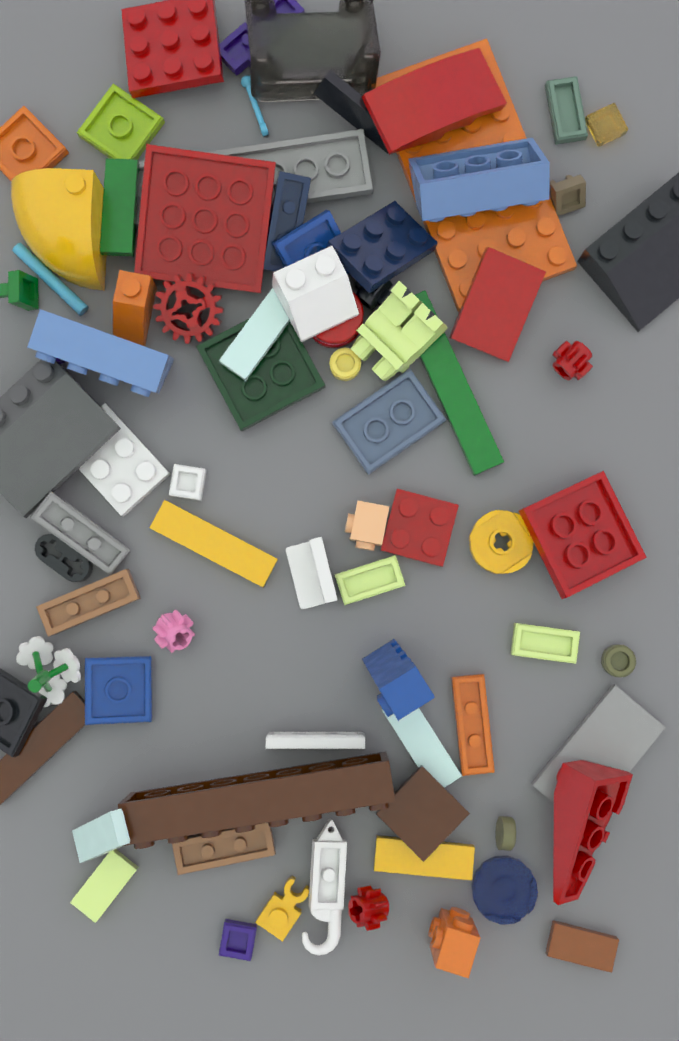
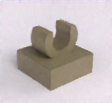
[550,174,586,216]

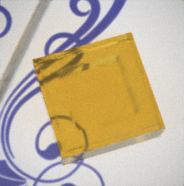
[585,102,629,147]

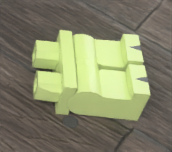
[350,281,448,382]

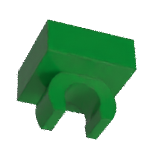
[0,270,39,311]

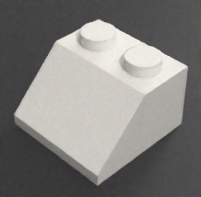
[272,246,359,342]

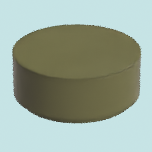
[601,645,636,678]
[495,816,516,851]

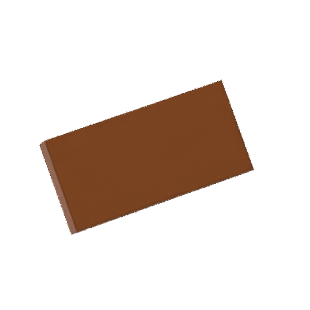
[545,920,619,973]

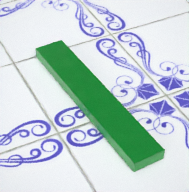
[415,290,504,476]

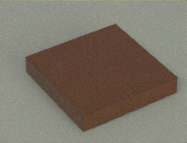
[376,765,470,862]

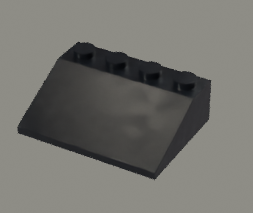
[577,173,679,332]

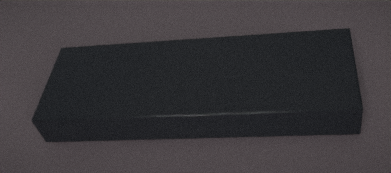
[314,70,388,154]

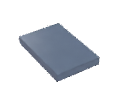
[332,369,446,475]

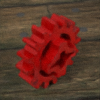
[153,272,224,344]

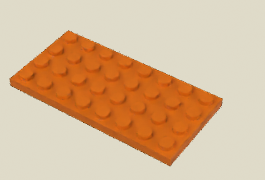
[370,38,577,312]

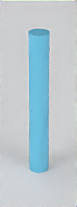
[12,242,89,316]

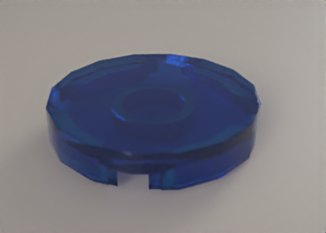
[471,855,538,925]

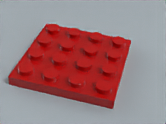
[134,144,276,293]

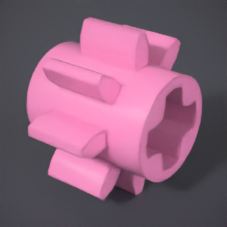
[152,610,195,653]

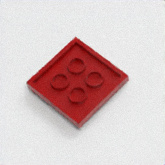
[121,0,224,98]
[519,471,647,599]

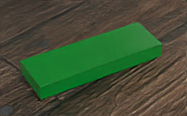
[100,158,140,257]

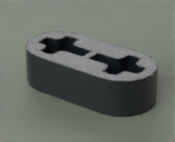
[35,534,93,582]

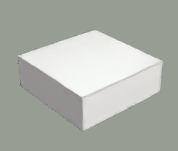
[169,464,207,501]

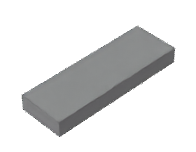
[30,491,130,575]

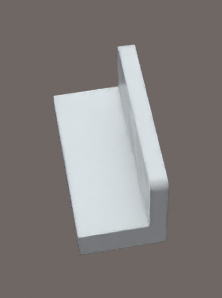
[286,537,338,609]

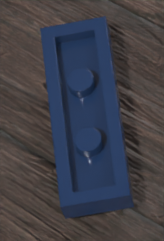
[264,171,311,271]

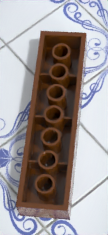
[118,751,396,849]

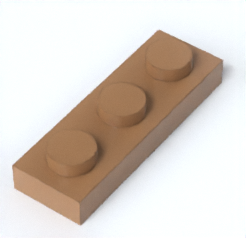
[36,569,141,637]
[172,823,276,875]

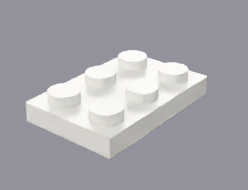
[79,403,171,517]

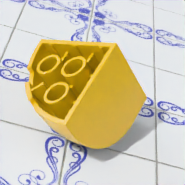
[11,168,107,291]

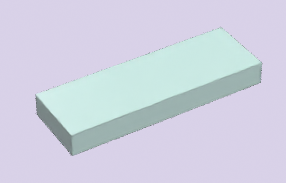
[219,288,290,381]
[381,708,462,788]
[72,809,130,863]

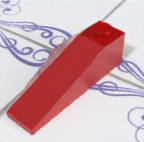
[553,760,633,905]

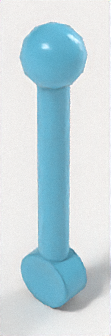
[241,75,269,137]

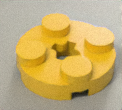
[469,510,534,574]

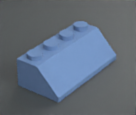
[408,138,550,222]
[27,309,174,397]

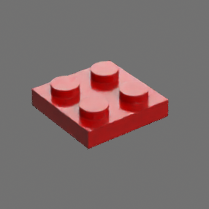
[380,489,459,567]

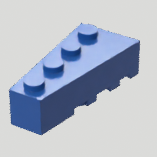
[362,639,435,721]

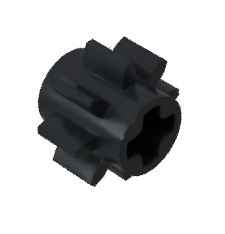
[354,280,393,310]

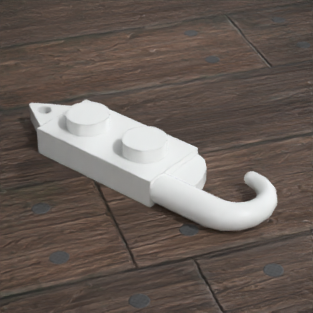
[302,818,347,956]

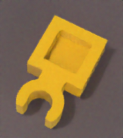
[255,875,309,942]

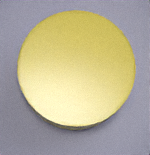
[329,348,361,381]

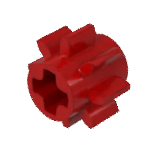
[552,341,593,380]
[348,885,389,931]

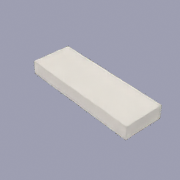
[266,732,365,749]

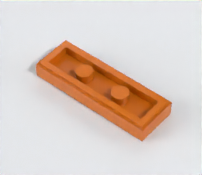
[451,674,495,776]

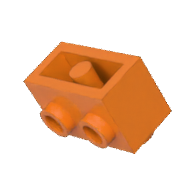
[428,907,481,979]

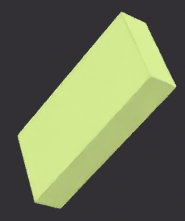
[335,555,406,605]
[510,623,580,664]
[70,849,139,923]

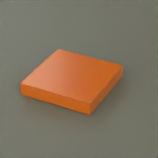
[0,106,69,181]

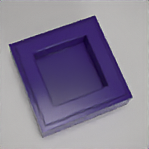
[219,919,258,961]

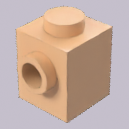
[345,500,390,551]

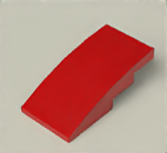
[361,48,507,155]

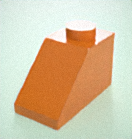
[113,270,157,346]

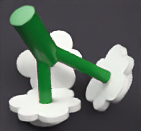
[16,636,81,707]

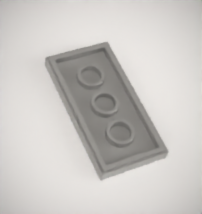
[531,684,666,803]

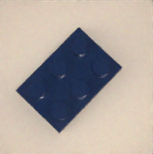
[326,201,438,293]

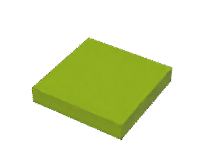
[76,83,165,160]

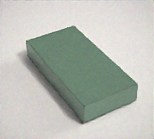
[545,76,588,145]

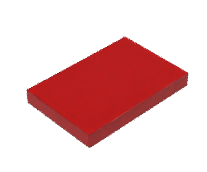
[449,247,546,362]

